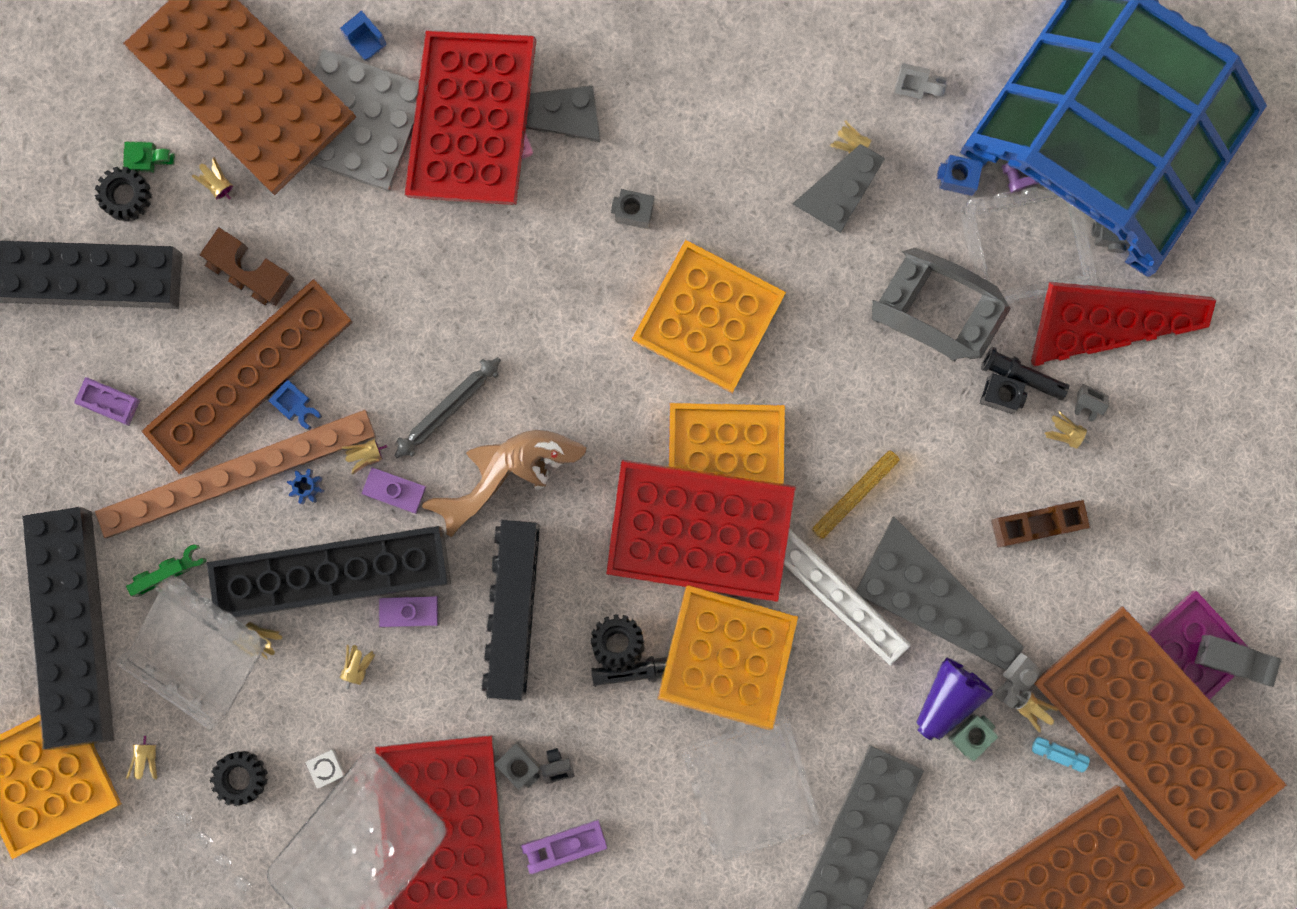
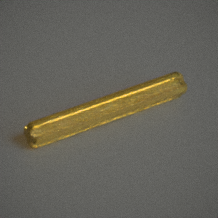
[812,450,900,539]

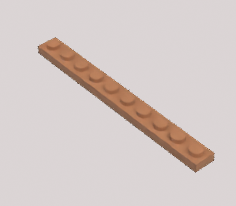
[95,410,376,539]

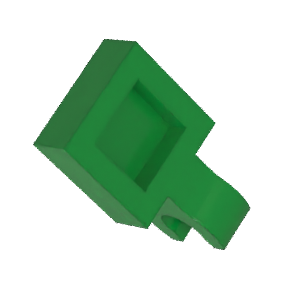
[123,141,175,173]

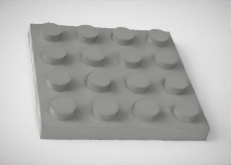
[309,49,427,192]

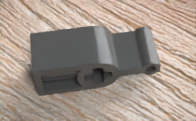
[1195,635,1282,687]

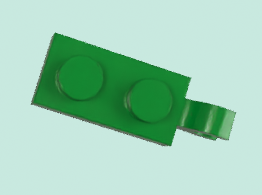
[126,544,207,597]

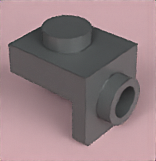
[1091,220,1131,253]

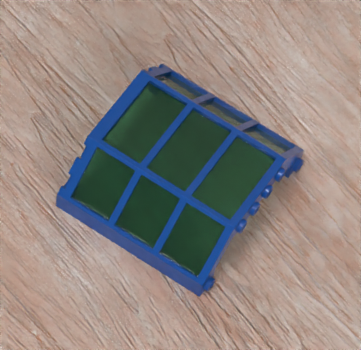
[959,0,1267,277]

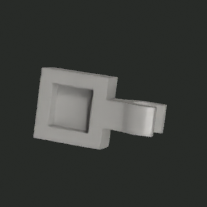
[895,63,947,99]
[994,653,1043,708]

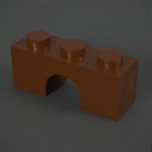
[199,227,295,307]
[991,499,1090,548]

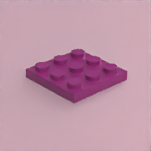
[1147,591,1248,700]

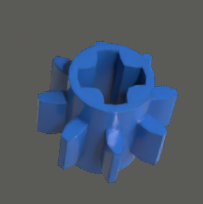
[287,469,325,505]

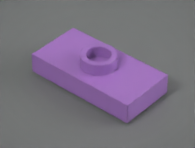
[74,377,140,426]
[362,467,427,514]
[379,596,438,627]

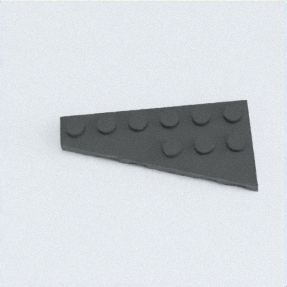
[856,516,1024,671]

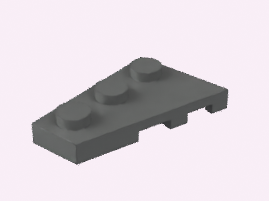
[526,85,600,142]
[792,144,885,233]

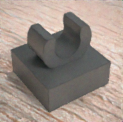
[1075,384,1109,422]

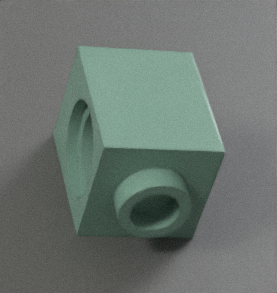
[948,714,998,762]

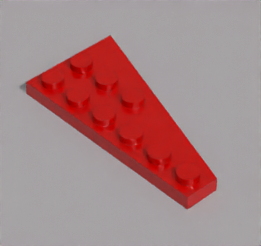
[1031,282,1217,367]

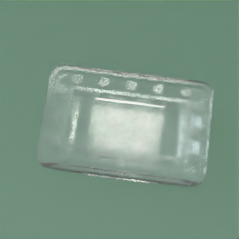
[267,752,446,909]

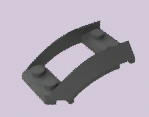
[872,247,1011,362]

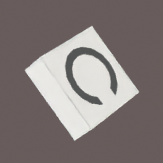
[305,749,346,789]

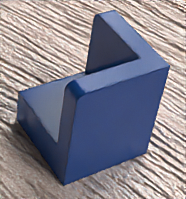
[340,10,387,61]

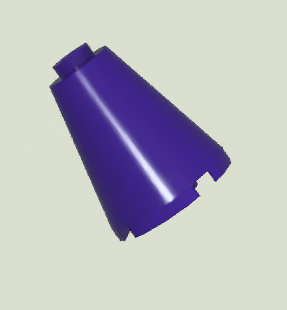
[916,657,993,741]

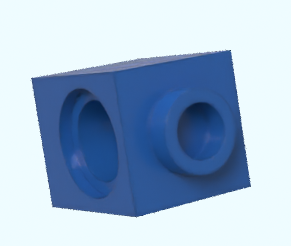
[937,155,983,196]

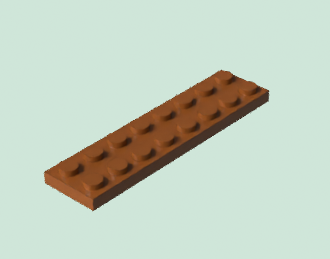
[141,279,353,474]

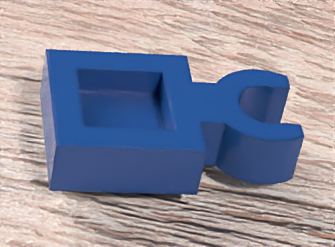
[268,380,322,430]

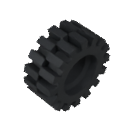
[95,167,152,221]
[590,614,645,672]
[210,751,268,806]

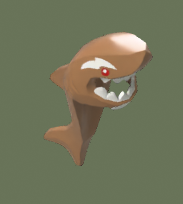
[422,430,587,537]

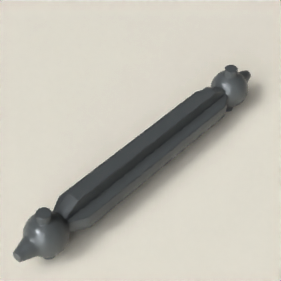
[394,357,501,458]

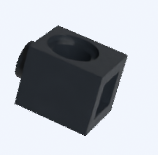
[979,373,1027,414]

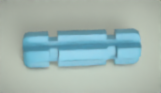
[1032,737,1090,772]

